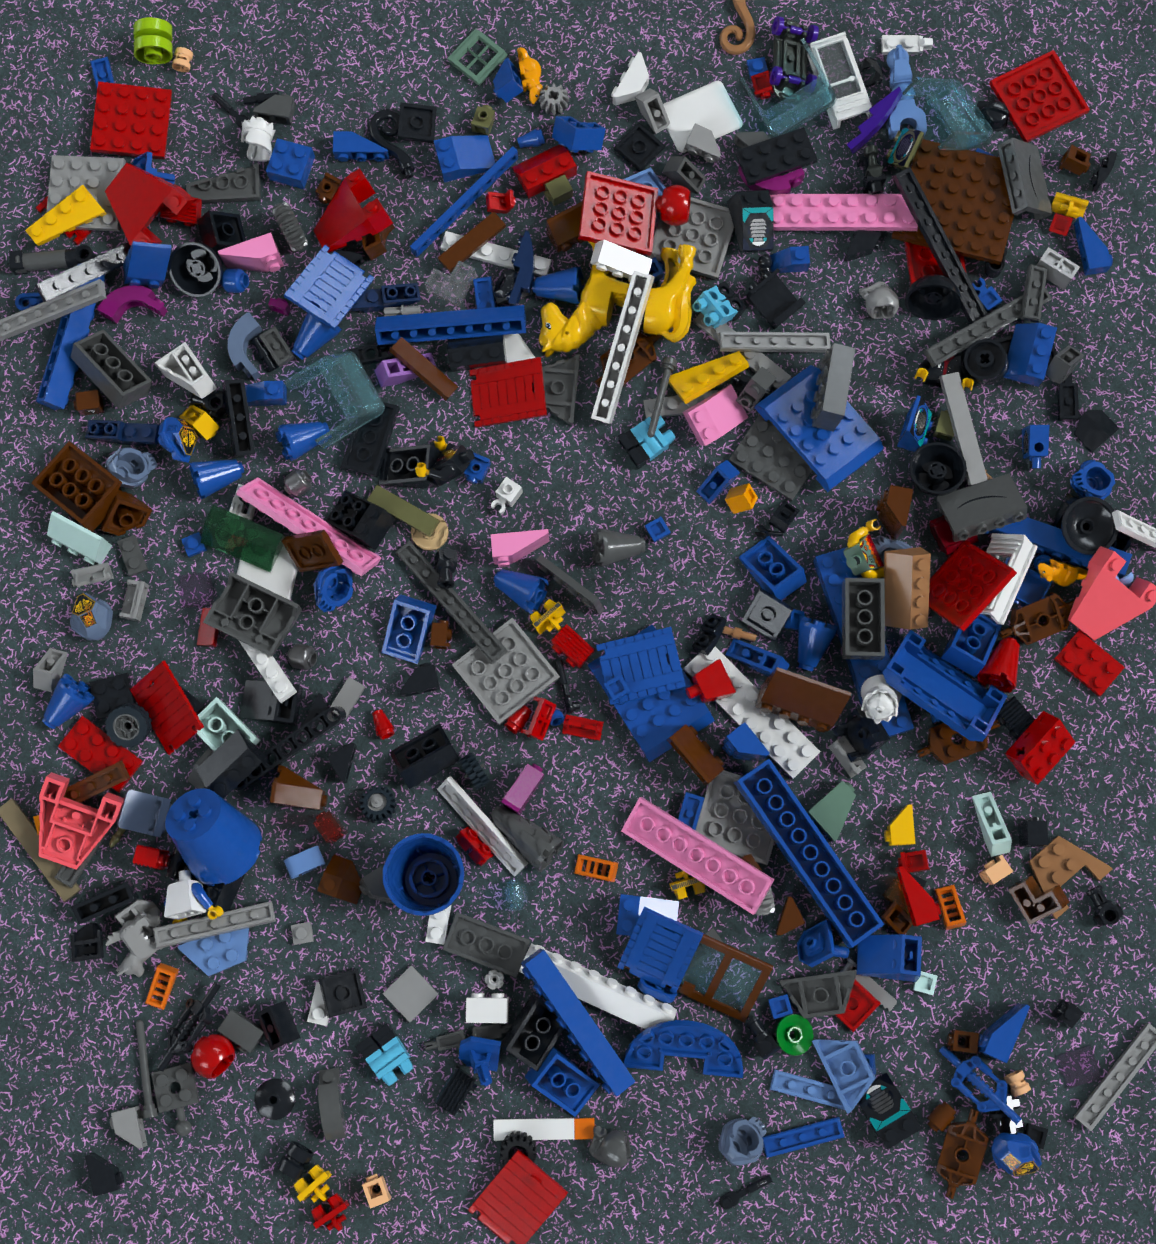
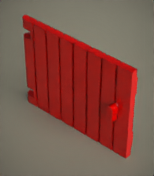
[469,357,547,428]
[130,660,204,755]
[468,1150,568,1244]

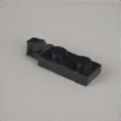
[1057,373,1079,421]

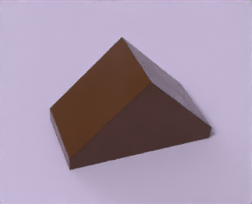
[775,896,805,936]
[879,902,913,935]

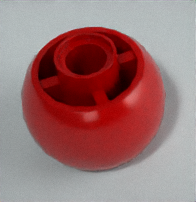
[657,185,691,226]
[191,1034,235,1079]

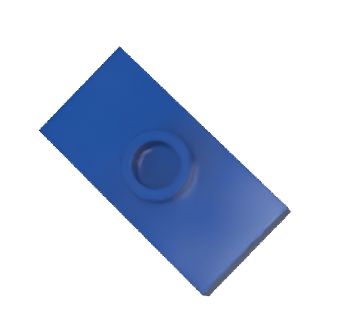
[473,276,496,309]

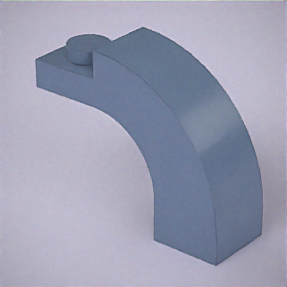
[228,312,263,381]

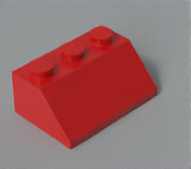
[512,144,577,199]

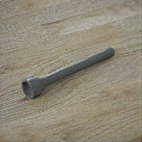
[647,357,678,438]
[136,1020,158,1119]

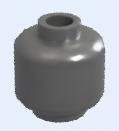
[284,469,313,497]
[287,644,317,670]

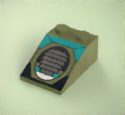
[886,127,924,171]

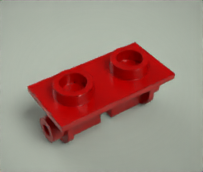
[562,714,604,741]
[456,826,494,866]

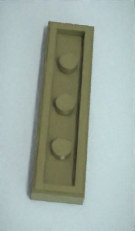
[367,485,440,537]

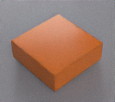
[574,1118,595,1140]

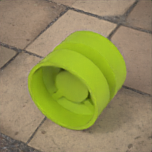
[133,17,173,65]

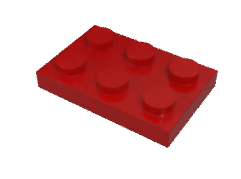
[1054,630,1125,697]

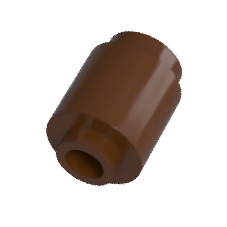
[927,1101,957,1133]

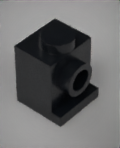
[1050,999,1084,1029]

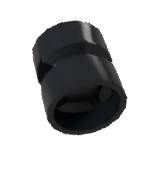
[277,1141,314,1180]

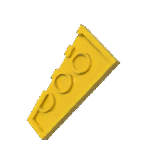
[25,185,107,246]
[668,351,749,404]

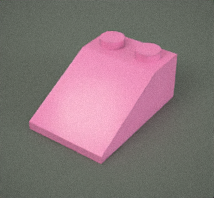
[218,232,284,272]
[683,384,748,446]
[491,529,549,567]

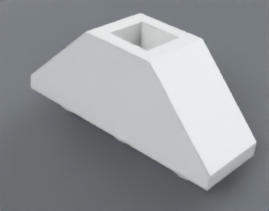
[611,52,649,105]

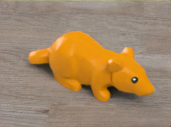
[517,47,543,104]
[1038,559,1088,587]

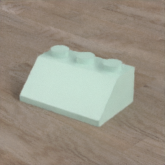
[47,511,112,565]
[197,697,261,751]

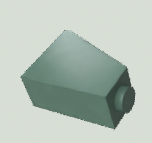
[807,781,856,842]

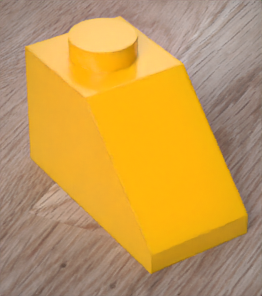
[179,405,220,440]
[884,805,915,846]

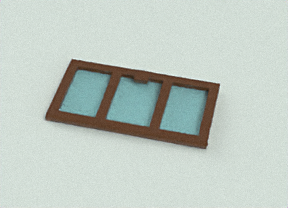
[624,934,773,1023]

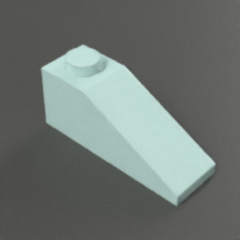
[972,792,1012,857]

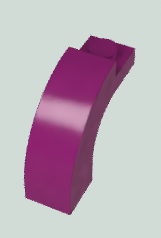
[738,165,805,195]
[97,285,167,324]

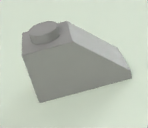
[635,88,670,134]
[33,648,68,692]
[110,1105,148,1149]

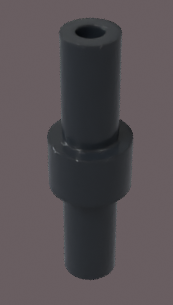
[243,92,279,105]
[252,337,277,371]

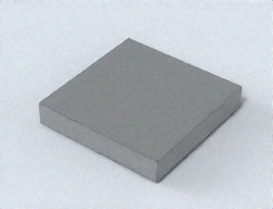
[383,965,439,1022]

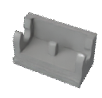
[1036,247,1080,290]
[119,579,149,622]

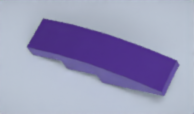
[847,87,903,154]

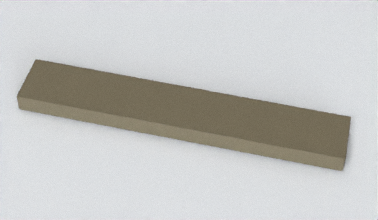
[0,798,82,902]

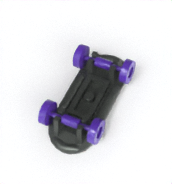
[770,16,819,103]

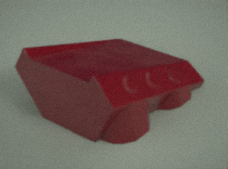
[929,515,979,555]

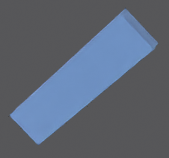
[770,1069,845,1110]

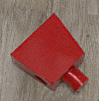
[685,659,736,703]

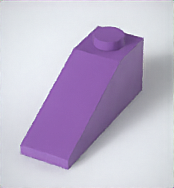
[375,353,437,387]

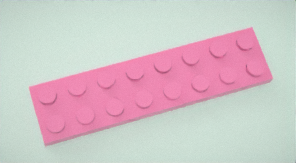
[770,194,918,231]
[236,477,381,576]
[621,797,775,915]

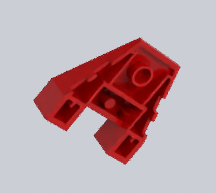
[105,163,195,245]
[313,168,393,253]

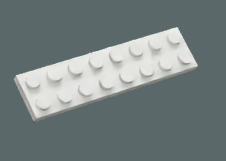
[683,647,820,779]

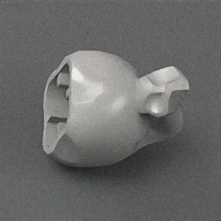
[859,281,899,319]

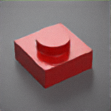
[1049,213,1074,236]

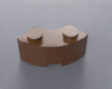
[362,224,395,261]

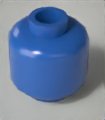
[220,268,249,293]

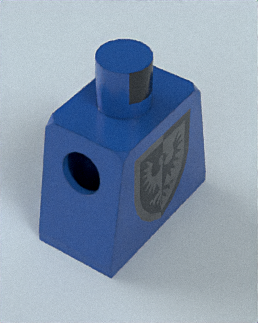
[1022,425,1049,469]

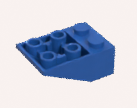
[856,934,922,982]

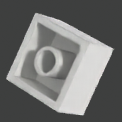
[466,993,509,1023]

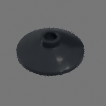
[255,1079,295,1120]

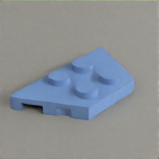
[178,928,249,976]
[812,1039,876,1114]

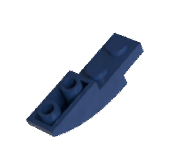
[507,230,535,306]
[349,283,421,313]
[85,420,160,446]

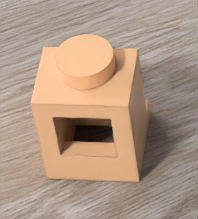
[979,855,1013,885]
[362,1173,391,1209]

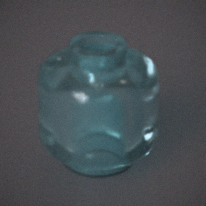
[501,880,528,911]

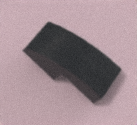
[1091,151,1117,192]
[692,614,727,656]

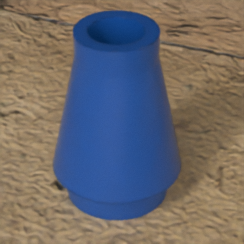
[517,128,545,148]

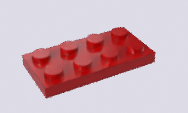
[58,716,144,793]

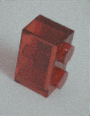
[313,811,348,844]

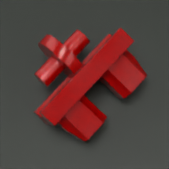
[311,1193,350,1231]

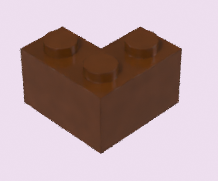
[1009,876,1069,925]

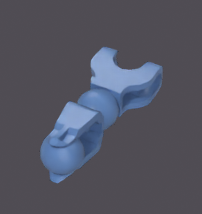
[886,45,927,140]

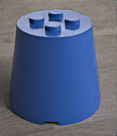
[165,788,262,886]
[383,833,464,916]

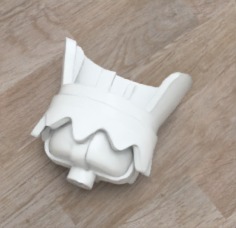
[241,116,275,162]
[861,675,902,724]

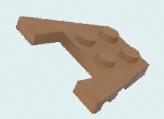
[1028,836,1113,919]

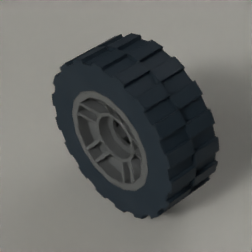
[105,703,152,748]

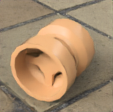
[172,47,193,73]
[1004,1070,1031,1097]

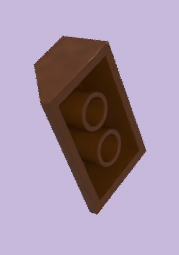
[546,202,585,252]
[876,485,913,540]
[667,724,724,785]

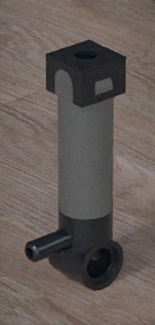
[9,244,96,275]

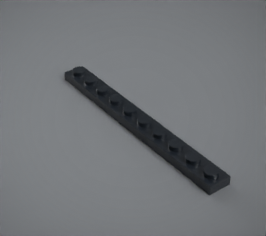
[892,167,997,339]

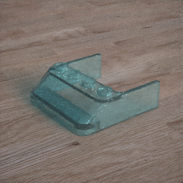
[740,38,837,137]
[902,77,994,150]
[283,351,385,449]

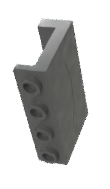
[997,138,1053,221]
[937,473,1027,542]

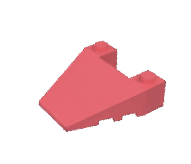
[1068,546,1156,641]
[39,772,124,870]

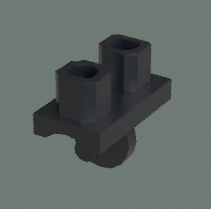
[989,1095,1023,1134]

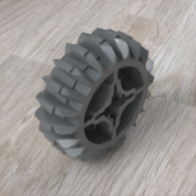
[272,202,308,252]

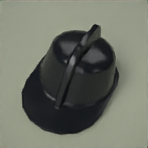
[969,101,1009,132]

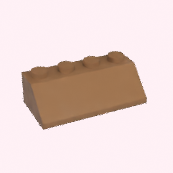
[884,547,931,630]

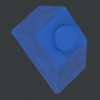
[493,57,524,103]
[770,246,810,273]
[696,460,740,504]

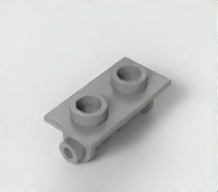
[71,562,114,588]
[828,736,867,778]

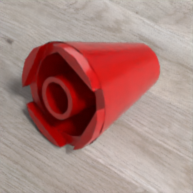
[977,637,1020,693]

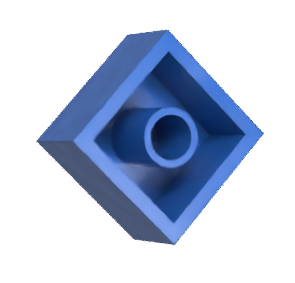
[266,138,315,189]

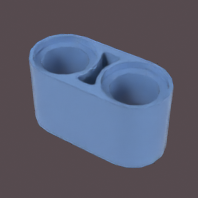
[284,846,325,879]

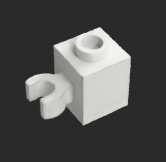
[491,477,523,515]

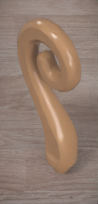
[720,0,756,55]

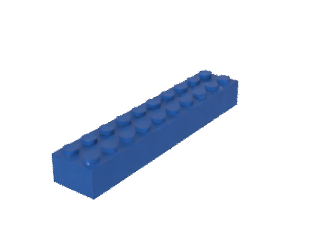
[813,548,914,737]
[733,759,884,948]

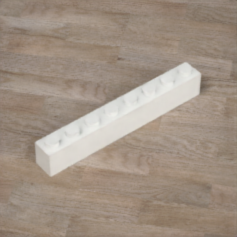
[591,270,654,424]
[519,943,677,1029]

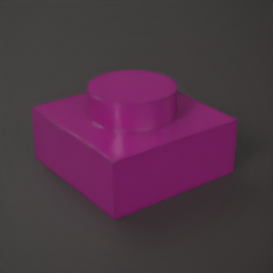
[268,298,291,316]

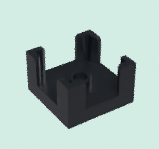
[832,708,890,762]

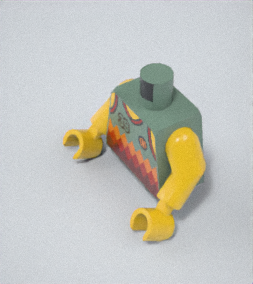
[843,519,884,579]

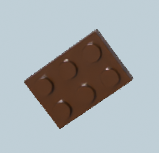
[281,530,344,572]

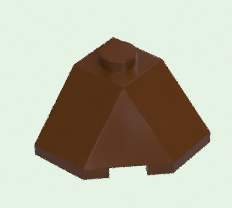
[101,490,152,536]
[317,854,362,905]

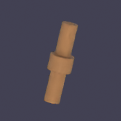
[722,626,757,642]

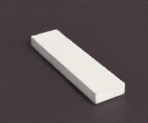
[1112,510,1156,548]
[494,1118,575,1141]

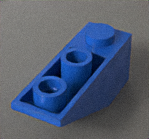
[333,131,390,162]

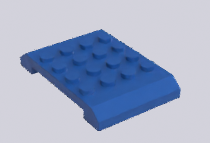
[754,365,884,492]
[587,625,715,763]
[882,630,1007,742]

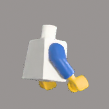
[164,870,224,924]

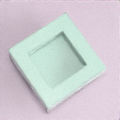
[912,971,938,995]

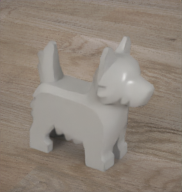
[105,911,163,977]

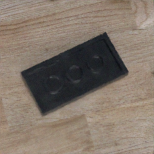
[735,127,818,186]
[341,397,400,477]

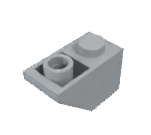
[684,123,721,163]

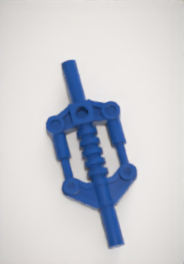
[939,1046,1022,1125]

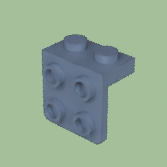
[117,789,172,838]

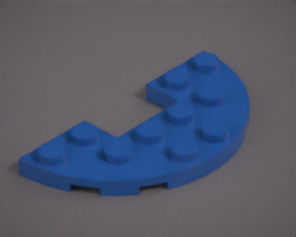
[623,1020,743,1078]

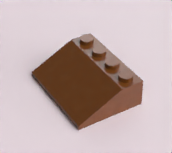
[31,441,122,532]
[755,667,851,732]

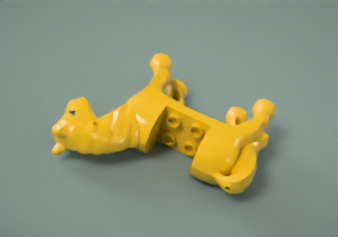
[539,242,696,357]

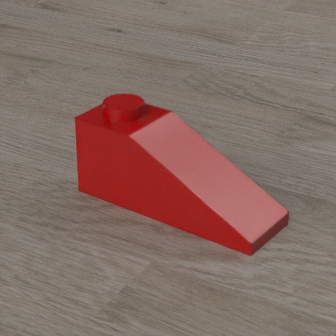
[895,866,941,926]

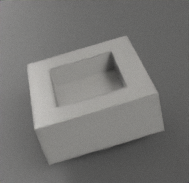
[291,922,314,945]

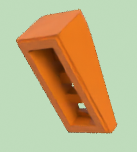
[574,854,619,882]
[935,885,966,930]
[145,963,179,1010]

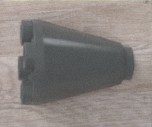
[591,528,645,567]

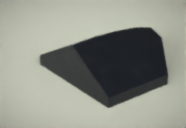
[1074,410,1120,453]
[71,923,104,962]

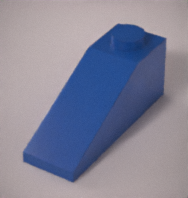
[1073,217,1113,276]
[245,381,287,406]
[725,639,790,677]

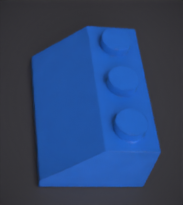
[1004,323,1057,387]
[722,722,770,762]

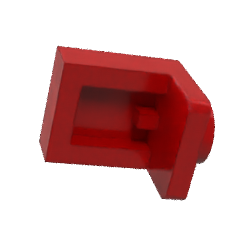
[751,71,774,100]
[486,189,516,214]
[898,850,930,873]

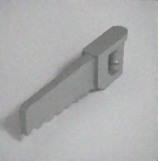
[840,958,897,1012]

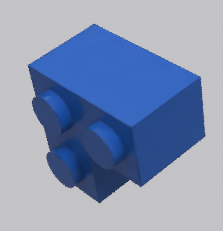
[552,116,606,153]

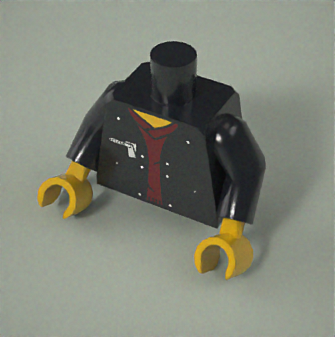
[914,355,974,391]
[415,436,474,486]

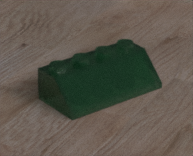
[200,505,285,572]

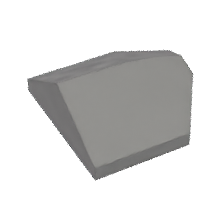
[115,899,161,937]

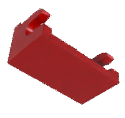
[520,696,557,741]

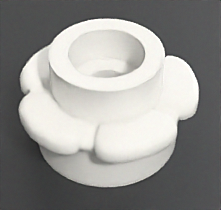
[485,970,504,990]

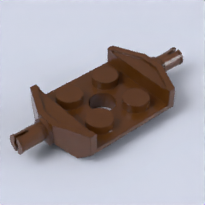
[594,332,662,388]
[999,592,1075,645]
[916,719,1000,765]
[936,1108,989,1199]

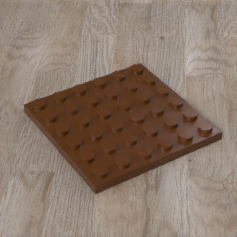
[891,139,1014,265]

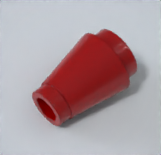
[505,705,532,734]
[372,709,395,740]

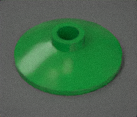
[776,1014,814,1056]

